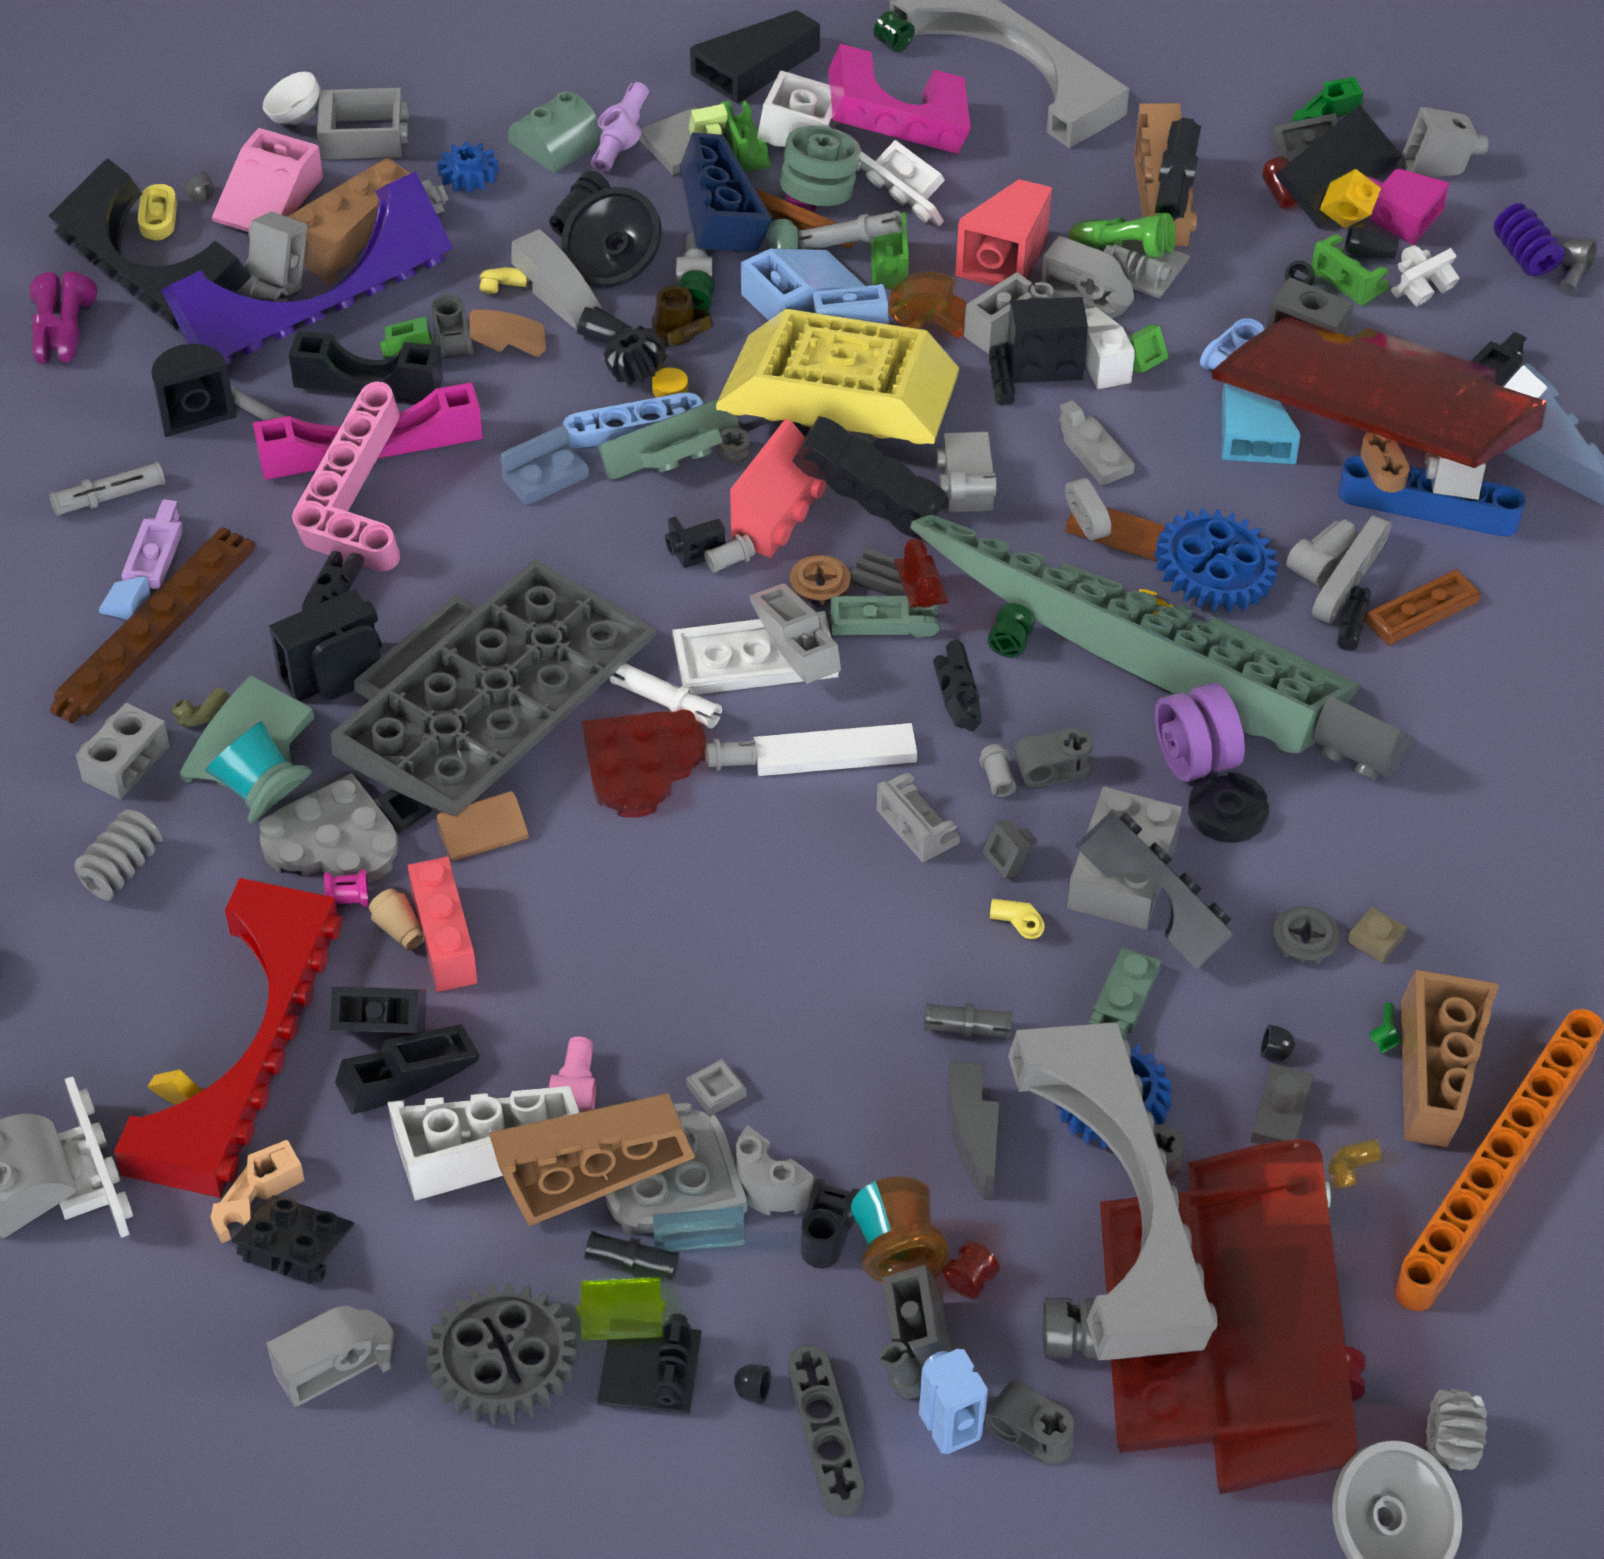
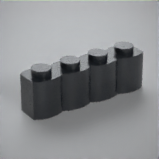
[792,416,946,539]

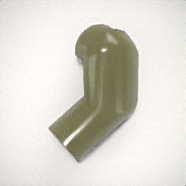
[172,687,230,728]

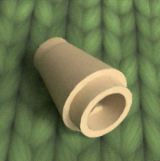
[369,888,425,951]

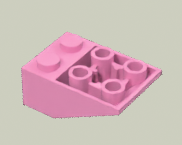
[212,128,323,232]

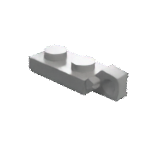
[1059,400,1135,486]

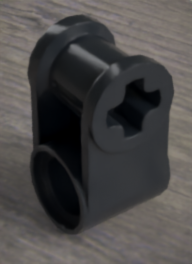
[800,1178,861,1268]

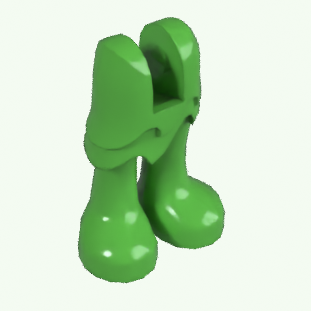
[1069,213,1176,258]

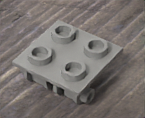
[1104,240,1190,299]

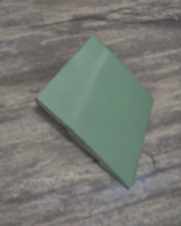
[179,675,314,787]

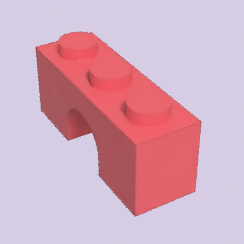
[407,856,478,993]

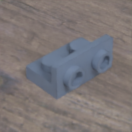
[501,425,589,506]

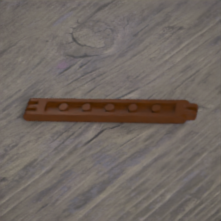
[50,527,255,724]

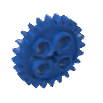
[1154,508,1279,613]

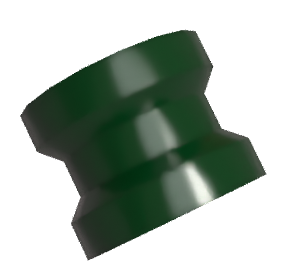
[874,10,915,52]
[679,270,714,312]

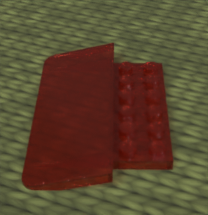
[1100,1139,1358,1495]

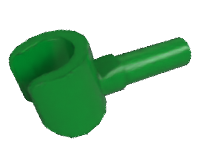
[1369,1002,1402,1054]

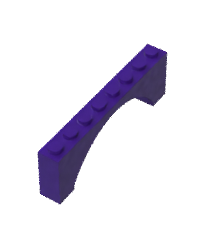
[161,171,453,364]

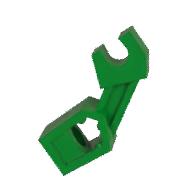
[1292,77,1364,122]

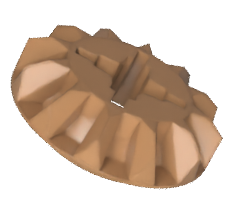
[790,555,851,606]

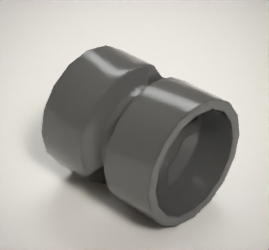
[1042,1298,1098,1359]

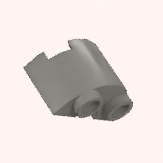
[736,1125,814,1215]

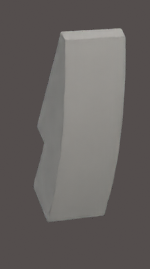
[511,229,603,330]
[750,583,842,684]

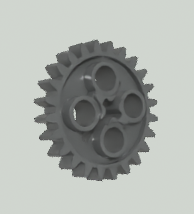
[426,1282,577,1425]

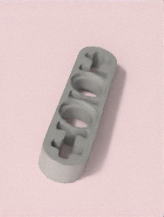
[1312,515,1392,625]

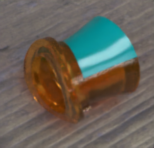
[851,1176,948,1284]

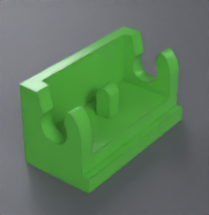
[720,101,771,172]
[870,213,909,289]
[1312,234,1389,306]

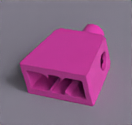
[1367,169,1450,245]

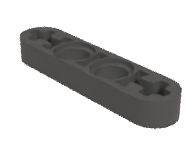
[788,1345,864,1517]

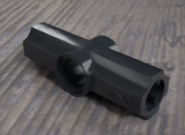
[1155,117,1201,221]

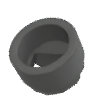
[183,172,214,203]

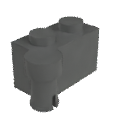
[879,1265,952,1399]

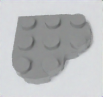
[259,773,399,883]
[606,1103,748,1236]

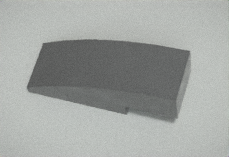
[948,1061,999,1200]

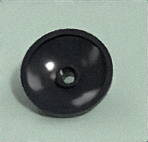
[561,187,662,287]

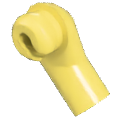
[479,267,530,294]
[990,898,1045,939]

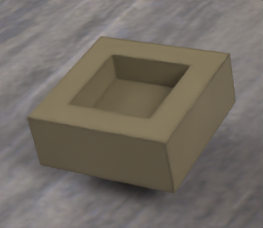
[1348,907,1407,963]

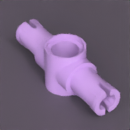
[590,82,649,173]

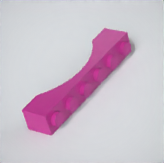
[253,382,483,480]

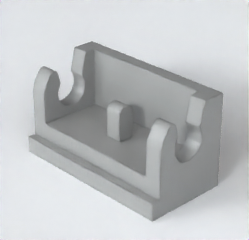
[876,773,960,863]

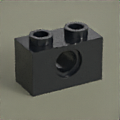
[330,986,426,1033]

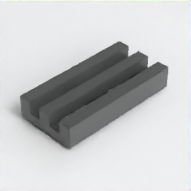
[850,548,935,599]

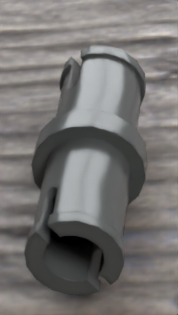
[924,1003,1012,1039]

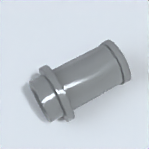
[704,534,755,573]
[705,739,757,771]
[979,744,1017,797]

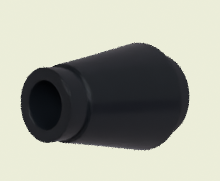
[1345,223,1399,259]
[577,306,633,343]

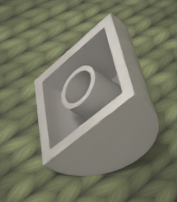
[0,1114,78,1239]

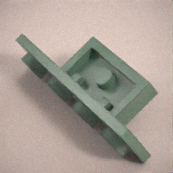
[598,398,740,479]

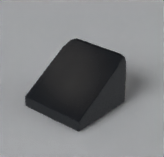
[374,789,432,833]

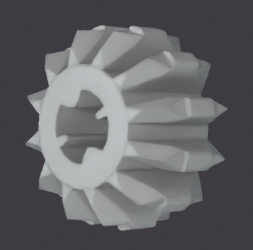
[1425,1389,1488,1471]

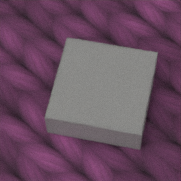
[686,1058,746,1116]

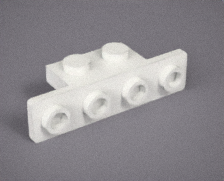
[856,140,945,226]
[57,1076,133,1238]

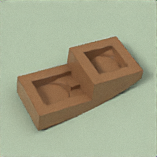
[469,309,546,358]

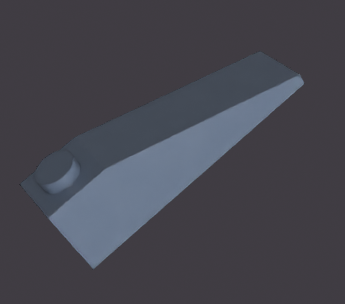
[1482,363,1604,506]

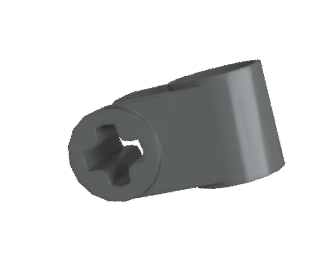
[431,293,474,361]
[1013,728,1093,789]
[984,1379,1074,1465]

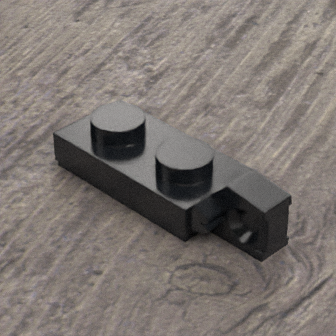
[1449,331,1527,407]

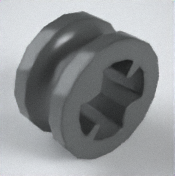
[718,428,750,464]

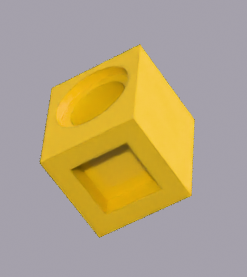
[1319,169,1381,228]

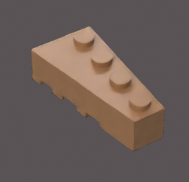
[1134,103,1197,246]
[287,157,410,286]
[1401,970,1499,1147]
[489,1093,695,1227]

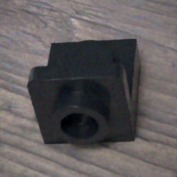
[665,516,725,568]

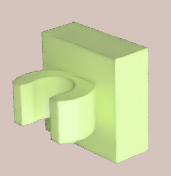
[689,104,728,135]

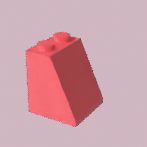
[955,179,1052,286]

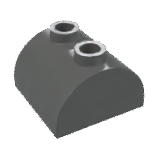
[1314,695,1415,781]

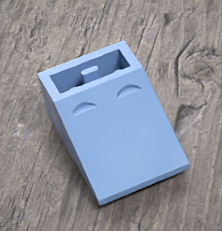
[741,249,865,321]

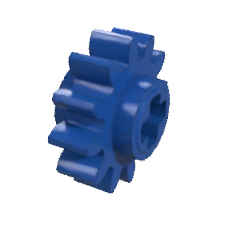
[437,142,499,193]

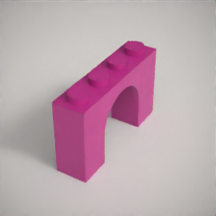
[828,43,971,154]

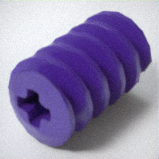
[1493,202,1565,276]

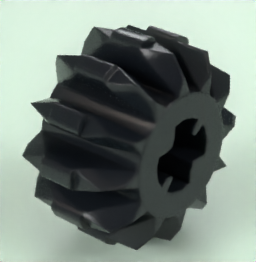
[603,326,667,385]

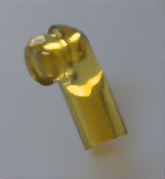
[1328,1139,1381,1188]

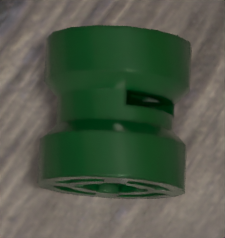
[987,603,1036,658]

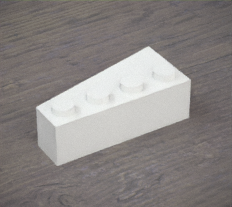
[387,1086,580,1201]

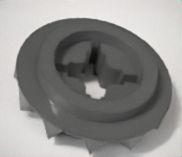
[1272,906,1340,965]

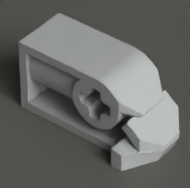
[1041,236,1134,319]
[266,1306,394,1408]

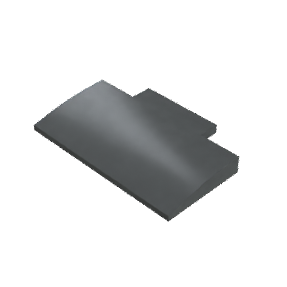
[331,559,657,817]

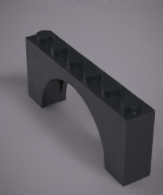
[48,158,251,331]

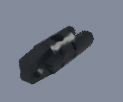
[301,550,364,611]
[933,639,982,732]

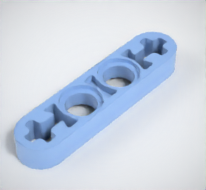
[563,392,702,449]

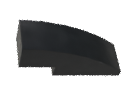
[335,1024,480,1115]

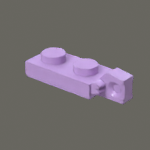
[122,499,183,589]

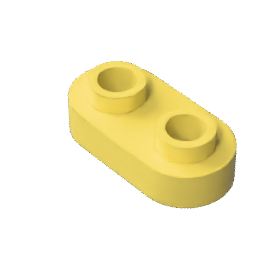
[138,184,177,241]

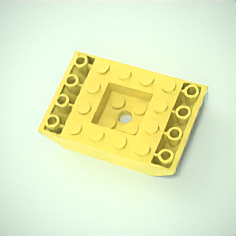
[716,309,959,444]

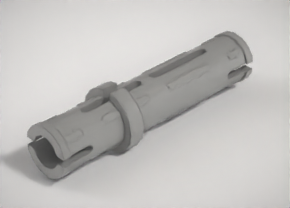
[798,210,903,250]
[49,461,165,516]

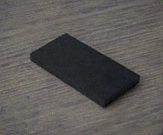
[1275,105,1403,228]

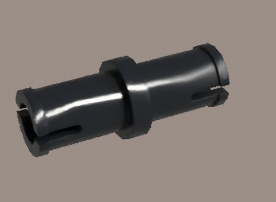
[585,1231,680,1281]

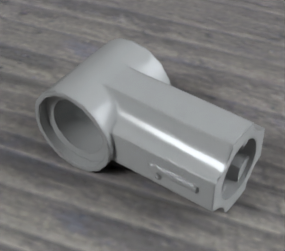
[1286,519,1358,587]

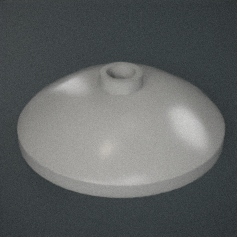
[1332,1441,1462,1559]

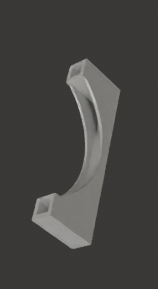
[889,0,1129,149]
[1008,1022,1217,1361]

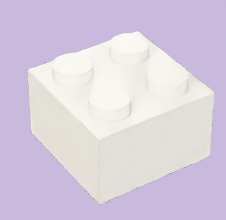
[757,70,838,147]

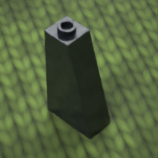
[690,10,820,104]

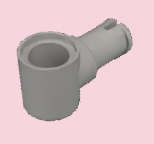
[676,232,713,286]

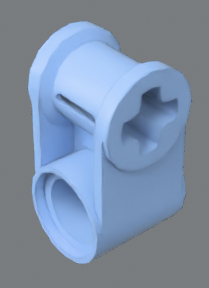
[1200,318,1264,380]

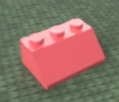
[730,419,827,558]

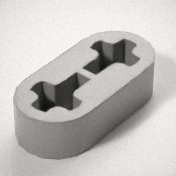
[1065,478,1111,541]

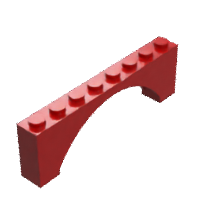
[114,878,342,1198]

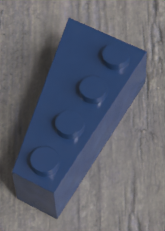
[680,132,772,252]

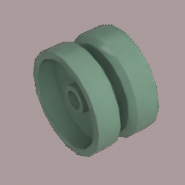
[779,126,861,206]

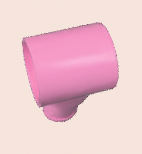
[549,1036,596,1113]

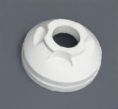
[263,72,321,125]

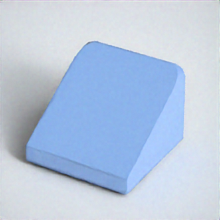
[99,576,151,620]

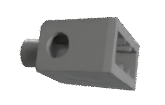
[1401,107,1488,178]

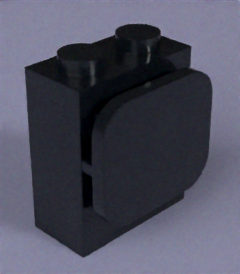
[269,589,382,701]

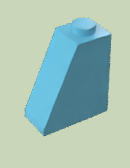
[1222,372,1300,464]

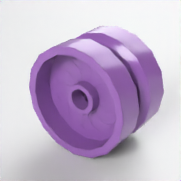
[1154,683,1245,782]

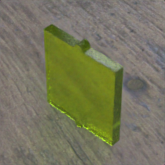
[576,1277,666,1341]

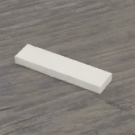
[754,723,917,776]

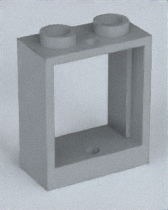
[317,88,409,160]

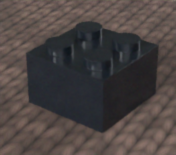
[1007,297,1088,383]

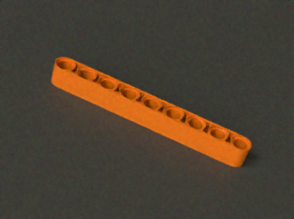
[1395,1009,1604,1311]

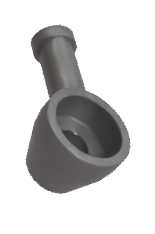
[1559,238,1597,295]

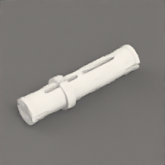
[610,663,722,728]

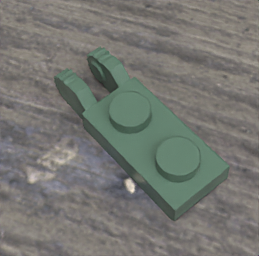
[831,596,940,638]
[1088,947,1162,1039]

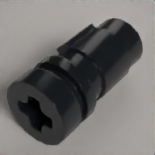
[549,170,610,236]

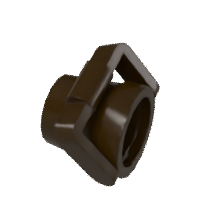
[652,286,714,347]

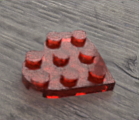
[582,709,706,818]

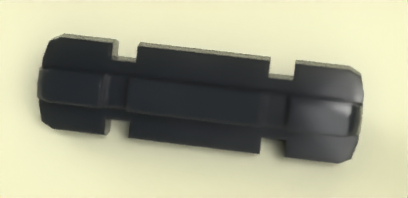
[989,346,1015,405]
[1337,585,1371,651]

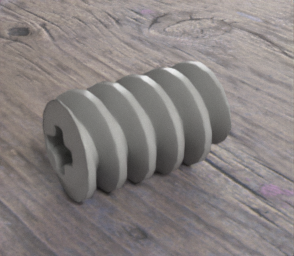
[74,810,163,901]

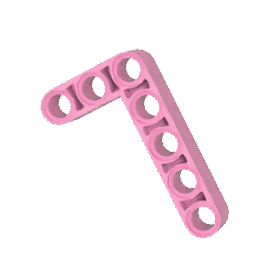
[292,382,401,572]

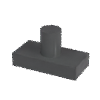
[1250,1063,1314,1153]

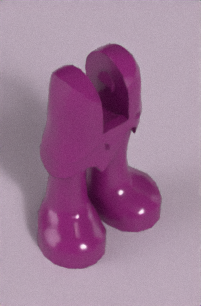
[29,271,98,364]

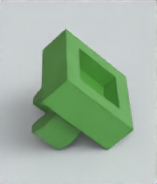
[1128,324,1169,373]

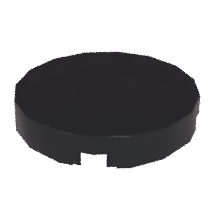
[1188,772,1269,843]

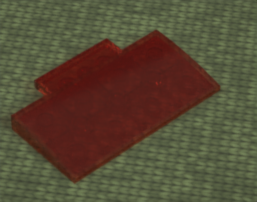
[1212,316,1547,468]

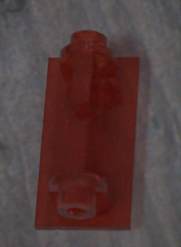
[894,539,949,608]

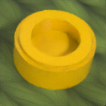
[652,368,688,398]

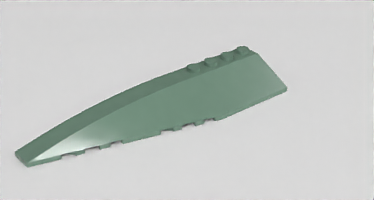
[910,515,1360,753]

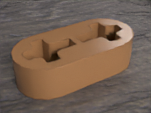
[1360,430,1410,492]

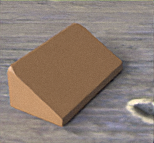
[436,791,529,862]

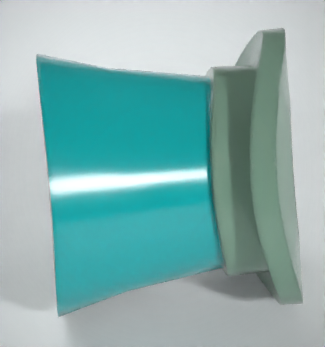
[205,721,312,825]

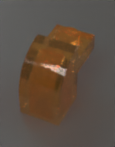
[888,271,967,339]

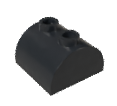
[151,344,236,437]

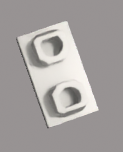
[1391,246,1460,307]

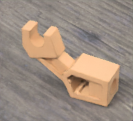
[210,1139,305,1244]

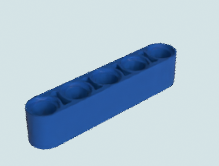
[1338,456,1526,536]

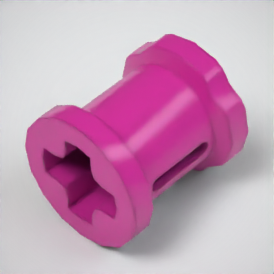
[324,869,369,907]

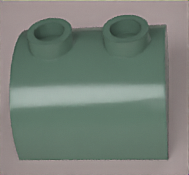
[508,91,602,173]

